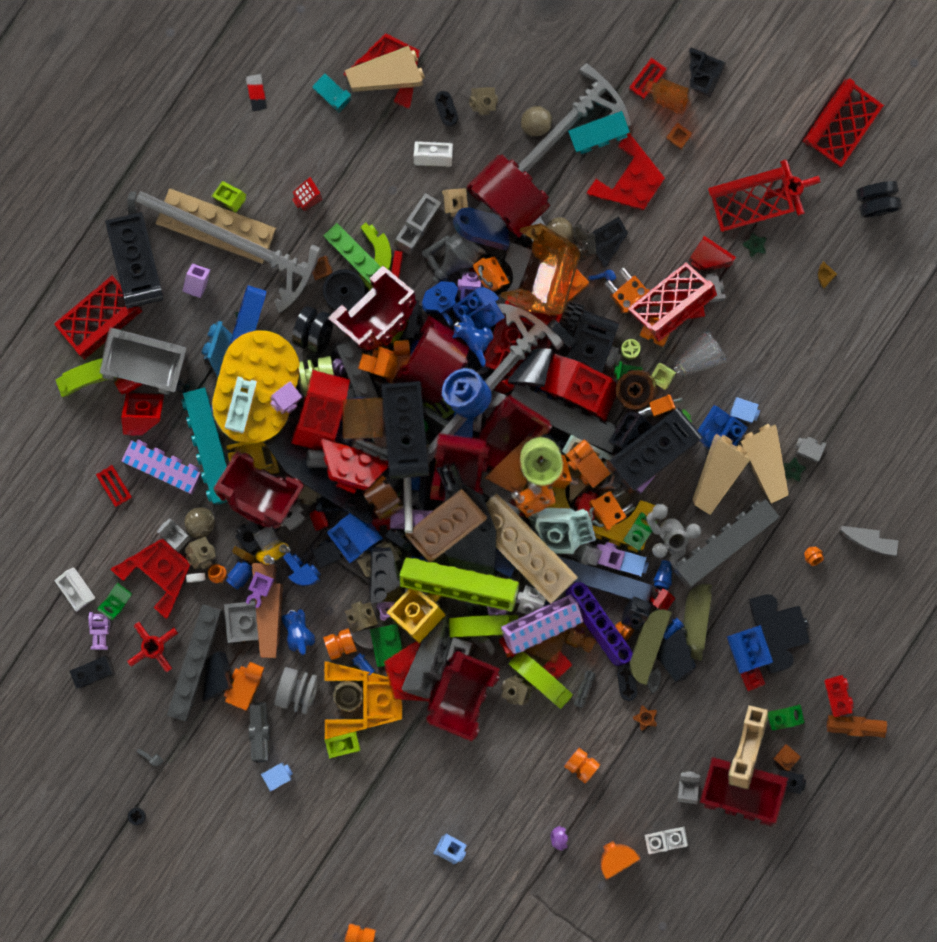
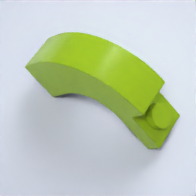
[359,223,392,291]
[55,358,116,397]
[449,615,518,638]
[509,651,573,709]

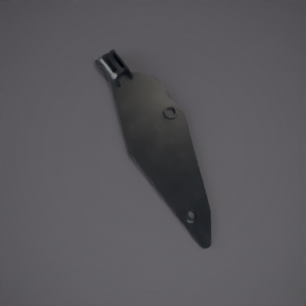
[264,414,373,524]
[437,462,496,617]

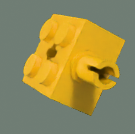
[386,589,445,643]

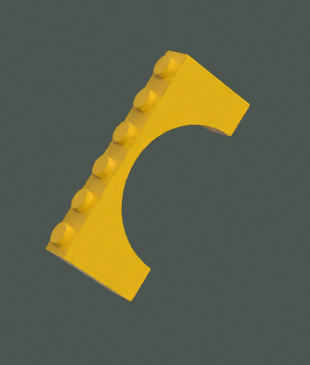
[547,487,656,553]

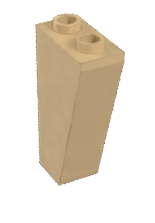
[345,46,425,92]
[739,424,789,504]
[692,434,750,515]

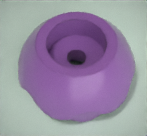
[551,826,568,851]

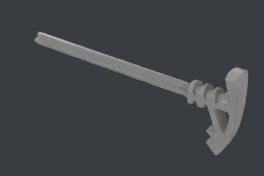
[476,63,631,212]
[136,191,322,313]
[427,303,564,464]

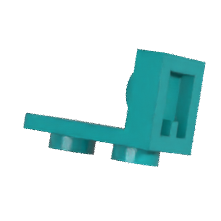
[313,74,352,113]

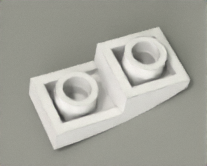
[645,826,689,854]

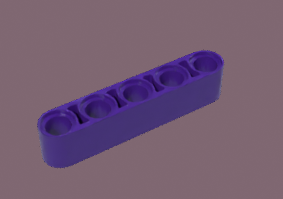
[566,582,632,666]

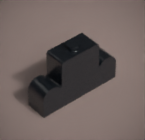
[748,594,810,674]

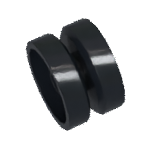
[856,181,903,218]
[323,269,366,312]
[292,306,334,354]

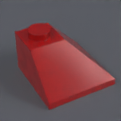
[689,236,736,271]
[121,393,164,436]

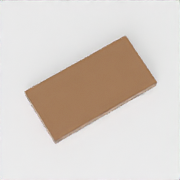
[405,489,487,563]

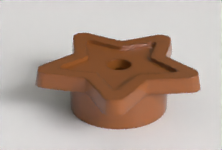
[633,705,657,731]

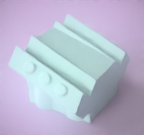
[528,508,596,554]

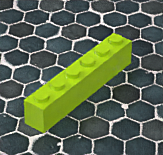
[400,557,518,611]

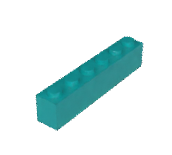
[181,387,228,505]

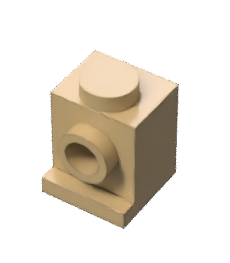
[442,188,468,217]

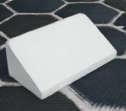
[414,142,453,167]
[54,568,95,612]

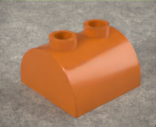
[600,841,640,879]

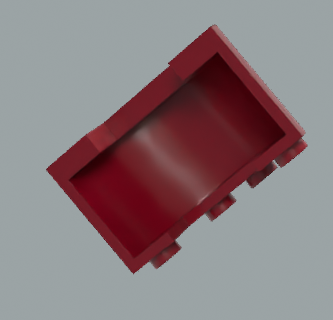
[465,154,551,238]
[328,266,416,350]
[392,316,469,405]
[475,395,552,470]
[430,433,490,501]
[213,451,304,528]
[427,651,500,741]
[700,757,788,827]

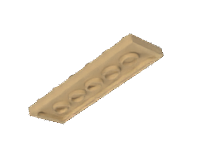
[156,188,276,264]
[486,494,578,604]

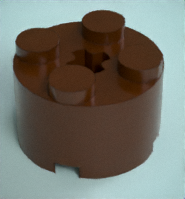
[616,370,657,409]
[362,475,404,520]

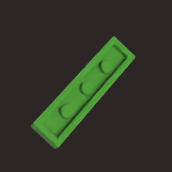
[323,223,381,285]

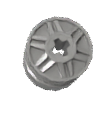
[274,667,318,714]

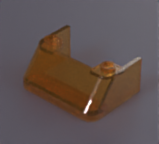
[501,223,580,315]

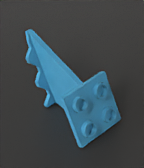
[202,321,232,377]

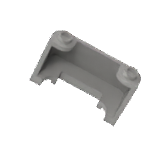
[99,327,186,395]

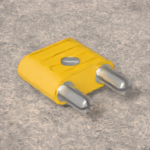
[255,540,290,565]

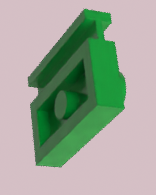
[370,624,402,667]

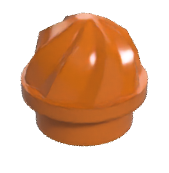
[805,546,824,566]
[208,564,227,584]
[615,621,634,640]

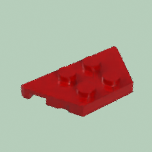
[319,438,388,490]

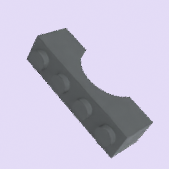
[496,243,535,304]

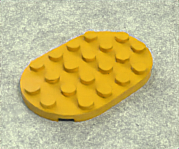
[212,331,300,444]

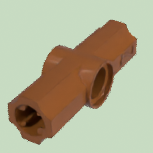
[826,715,887,738]

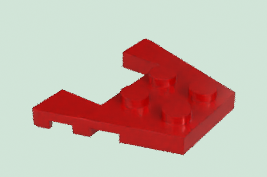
[344,33,420,109]
[586,133,665,210]
[110,538,191,619]
[384,641,433,702]

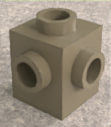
[469,87,498,115]
[184,537,216,570]
[345,601,378,633]
[501,675,533,705]

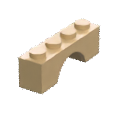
[729,706,768,789]

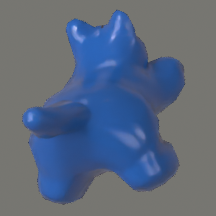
[452,314,493,367]
[281,609,315,655]

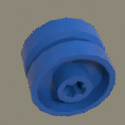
[442,368,491,418]

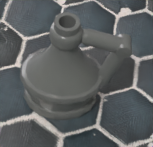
[422,232,487,284]

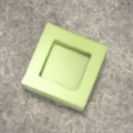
[652,363,676,390]

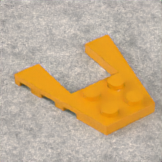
[325,661,402,739]

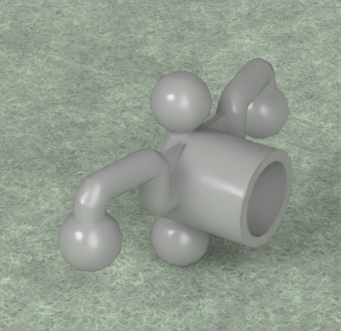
[646,504,701,570]

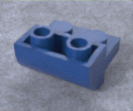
[453,287,505,329]
[698,405,748,450]
[327,513,383,563]
[283,553,321,587]
[727,626,773,673]

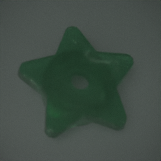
[743,233,767,257]
[783,457,806,482]

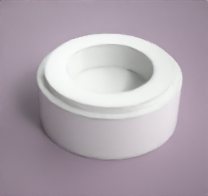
[186,573,206,583]

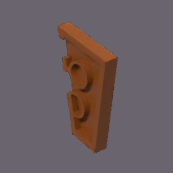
[484,436,540,493]

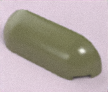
[683,584,712,661]
[630,610,672,685]

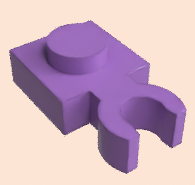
[246,572,274,608]

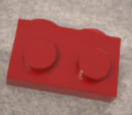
[824,675,854,717]

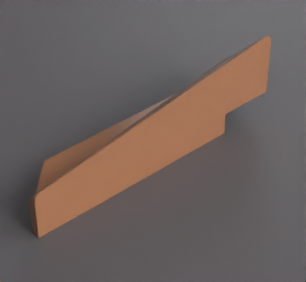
[252,563,283,658]

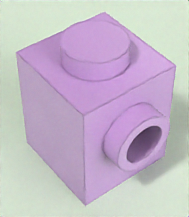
[183,263,210,298]
[270,382,302,414]
[597,542,625,570]

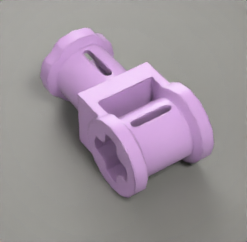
[89,612,110,650]

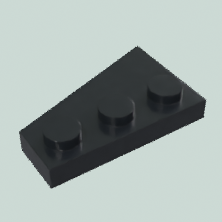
[369,547,405,603]

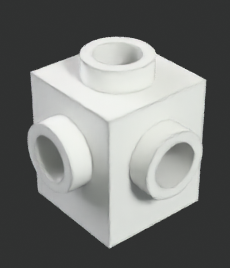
[516,586,546,615]

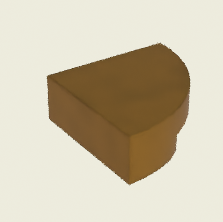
[818,261,837,289]
[232,546,257,564]

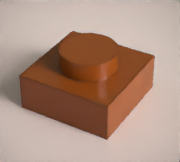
[666,123,693,150]
[313,256,333,280]
[773,744,801,771]

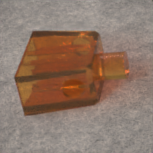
[645,78,690,115]

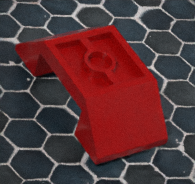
[539,354,617,421]
[291,369,350,450]

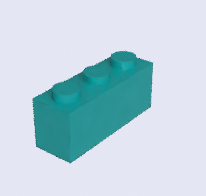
[568,110,630,154]

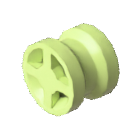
[621,339,640,360]

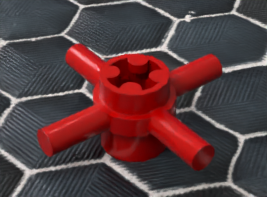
[764,160,821,216]
[127,622,179,673]

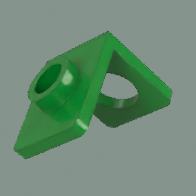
[614,361,643,386]
[624,512,657,550]
[97,583,132,620]
[768,704,805,731]

